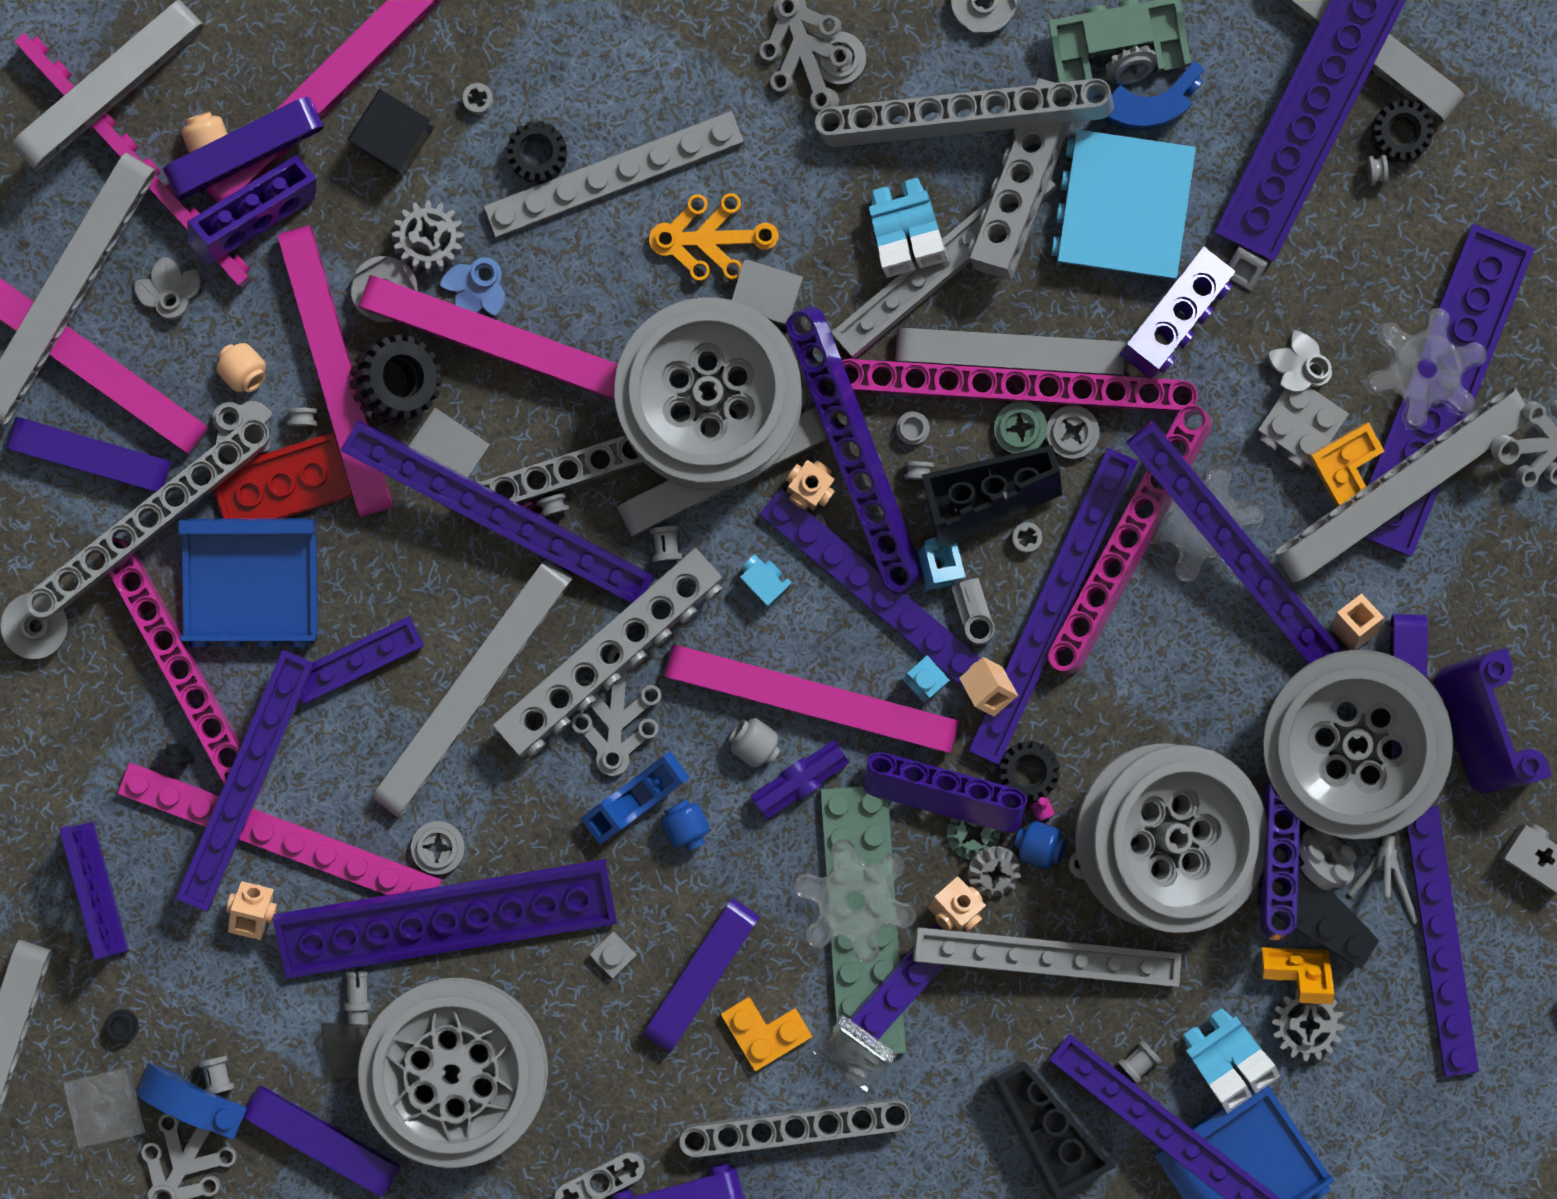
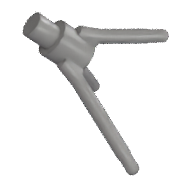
[1347,835,1418,924]

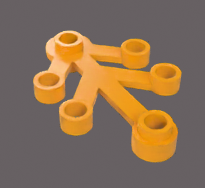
[649,193,779,282]

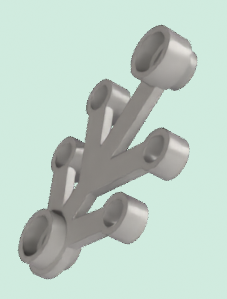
[759,0,852,113]
[1490,400,1557,488]
[572,647,662,776]
[141,1114,238,1199]

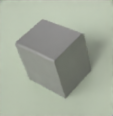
[732,260,803,331]

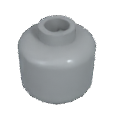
[729,718,780,768]

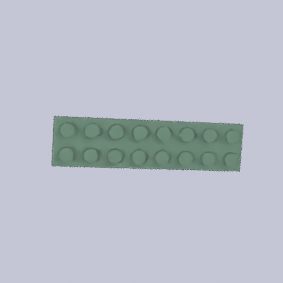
[821,787,906,1058]

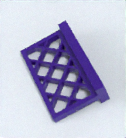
[59,822,129,960]

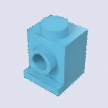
[917,537,965,591]
[740,555,792,607]
[901,655,949,703]

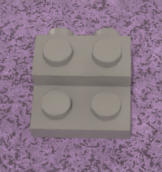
[1255,387,1349,470]

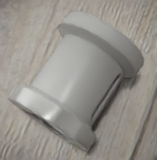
[650,525,682,562]
[1118,1040,1162,1084]
[198,1055,234,1094]

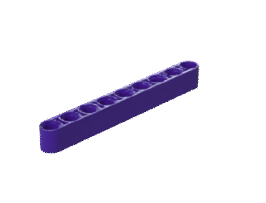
[786,306,922,592]

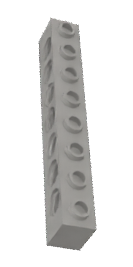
[493,548,725,758]

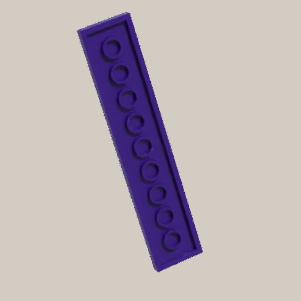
[1214,0,1406,262]
[1363,223,1535,557]
[273,859,617,979]

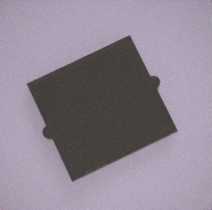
[321,1023,372,1079]

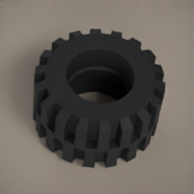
[349,335,442,424]

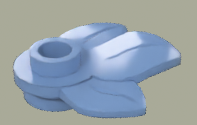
[440,258,505,316]

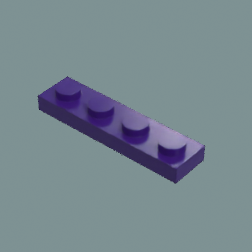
[300,616,425,704]
[845,924,945,1046]

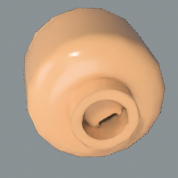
[181,111,227,153]
[216,343,266,393]

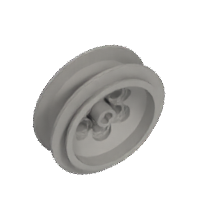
[614,297,802,489]
[1264,650,1453,839]
[1075,743,1267,933]
[358,978,548,1168]

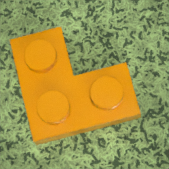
[1308,422,1385,507]
[1261,947,1334,1004]
[721,996,813,1072]

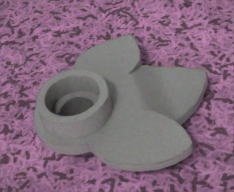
[134,257,201,320]
[1268,330,1332,392]
[213,401,272,463]

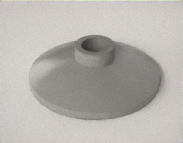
[1,593,68,659]

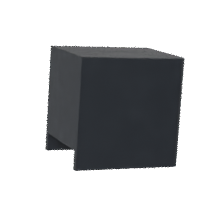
[347,89,435,178]

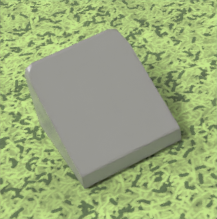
[1228,245,1269,291]

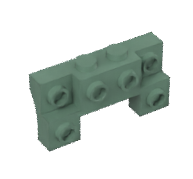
[1047,0,1191,83]

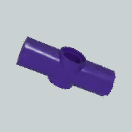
[751,740,850,819]

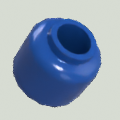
[661,800,710,851]
[1015,821,1067,869]

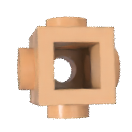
[786,460,835,511]
[928,877,986,932]
[226,881,277,940]

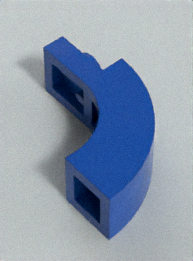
[1103,61,1205,131]
[580,751,690,845]
[135,1062,247,1139]

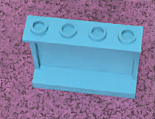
[1051,129,1196,282]

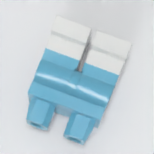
[869,178,949,278]
[1183,1009,1281,1114]

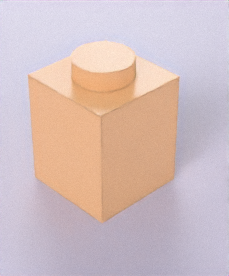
[1330,593,1384,650]
[959,657,1018,717]

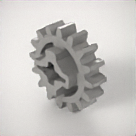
[392,201,464,274]
[1270,989,1345,1061]

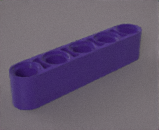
[163,96,324,200]
[6,417,172,492]
[1387,614,1428,758]
[863,752,1027,833]
[1260,780,1299,940]
[642,898,760,1053]
[243,1085,400,1197]

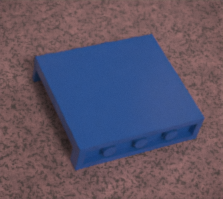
[179,518,318,647]
[1152,1078,1335,1199]

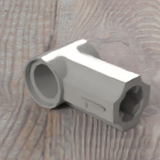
[951,578,995,647]

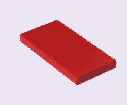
[208,432,353,518]

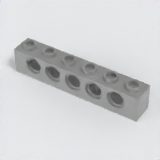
[968,78,1072,281]

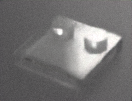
[813,1014,897,1092]
[63,1067,145,1148]

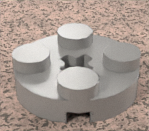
[950,0,1017,35]
[351,256,418,323]
[1299,828,1356,891]

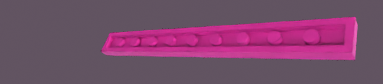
[14,33,252,289]
[117,762,443,895]

